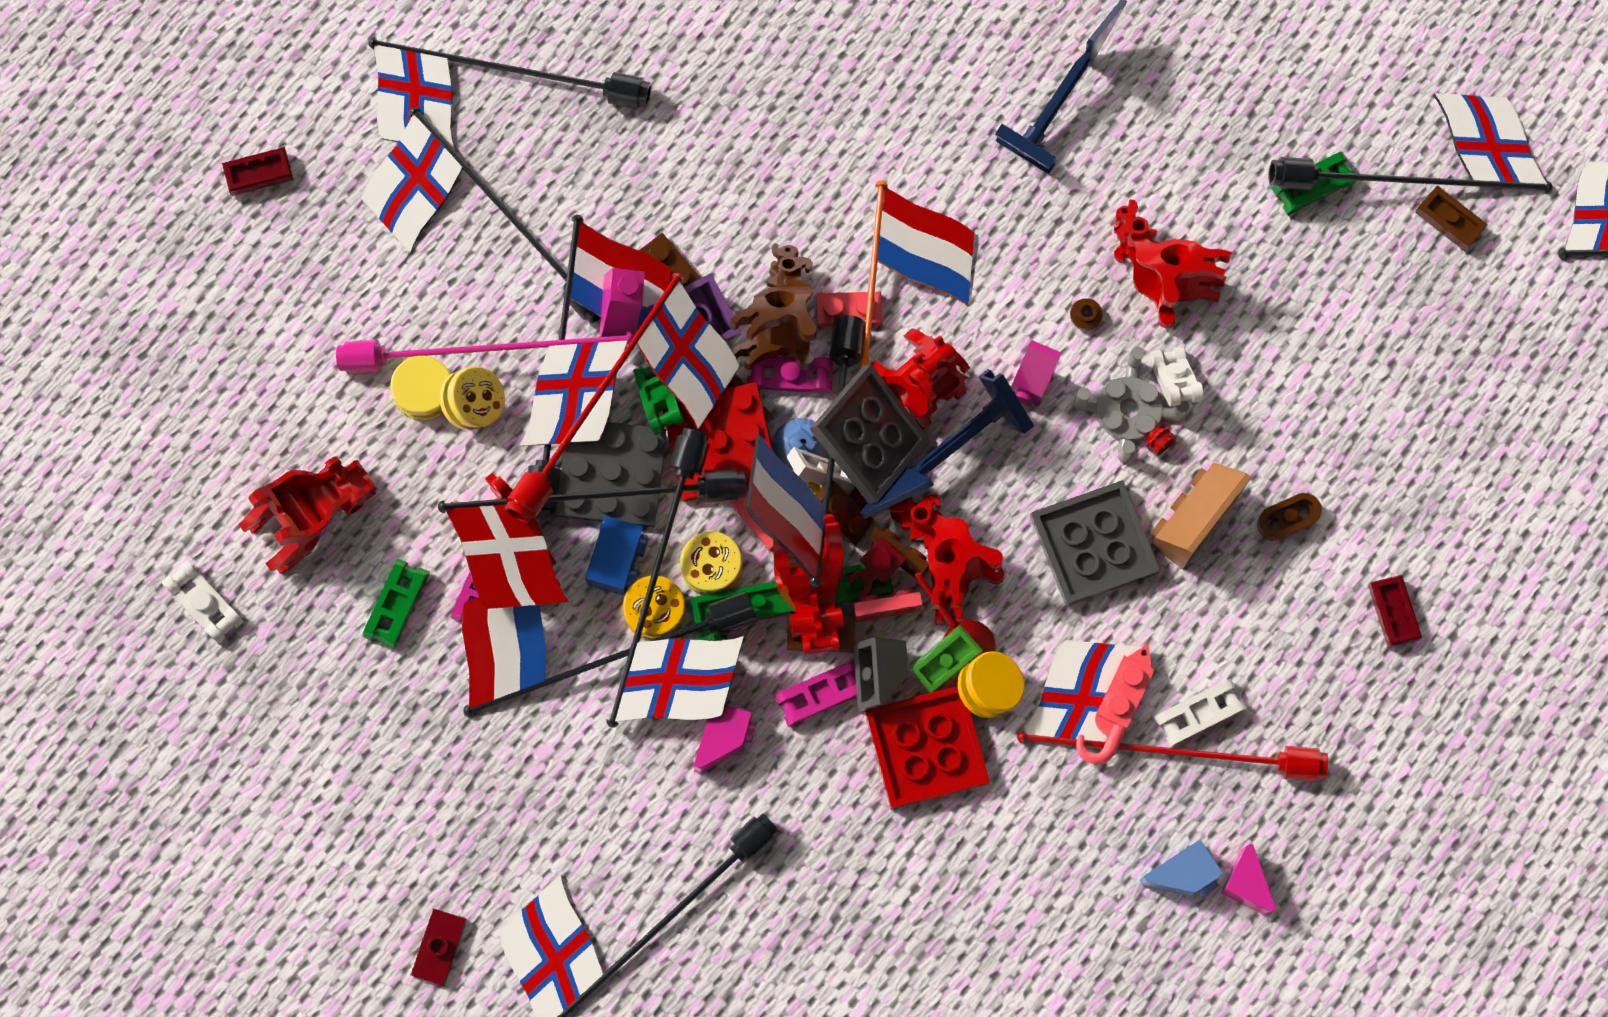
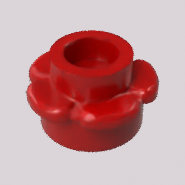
[1146,425,1176,456]

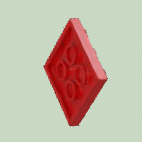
[663,382,774,502]
[864,686,990,810]

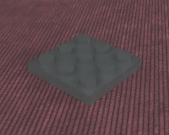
[810,364,929,504]
[555,422,667,528]
[1030,480,1160,607]

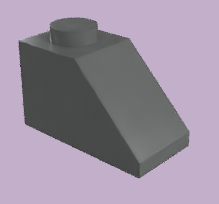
[853,637,908,711]

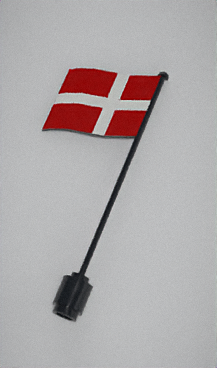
[438,468,746,609]

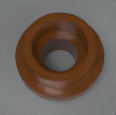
[1070,298,1103,330]

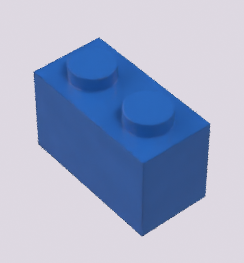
[585,516,648,596]

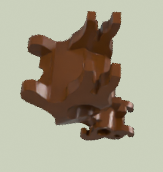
[730,243,817,370]

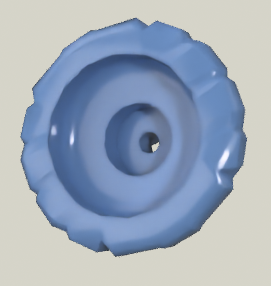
[772,418,829,470]

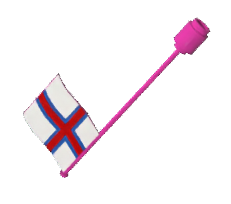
[336,332,634,446]

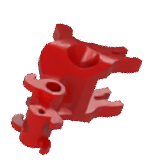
[1114,199,1232,329]
[870,328,970,430]
[238,456,377,574]
[889,494,1005,626]
[773,514,844,655]

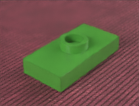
[910,624,983,693]

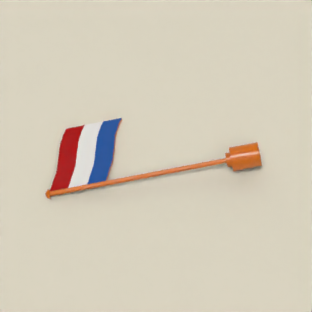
[861,180,974,368]

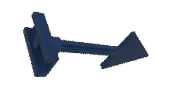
[995,0,1128,175]
[860,369,1034,519]

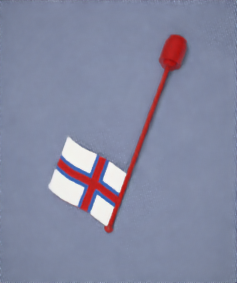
[505,273,739,524]
[1017,640,1328,782]

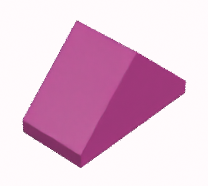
[1221,844,1277,915]

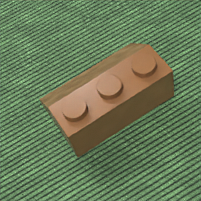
[1151,462,1252,569]

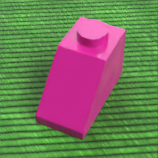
[599,268,645,337]
[1011,340,1061,406]
[693,705,756,773]

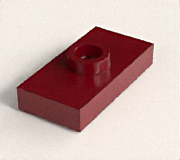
[222,147,294,196]
[1368,575,1422,648]
[410,908,467,987]

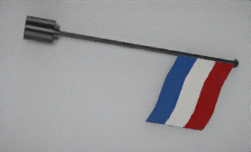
[528,214,671,511]
[746,315,865,588]
[462,590,758,718]

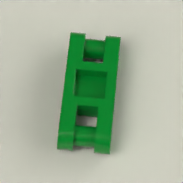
[1271,151,1358,216]
[633,366,686,435]
[362,559,430,650]

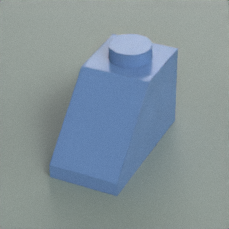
[1139,840,1223,897]

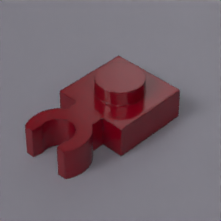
[847,536,907,597]

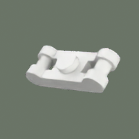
[1150,347,1204,406]
[161,560,244,645]
[1154,678,1247,747]

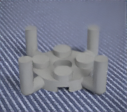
[1074,347,1189,463]

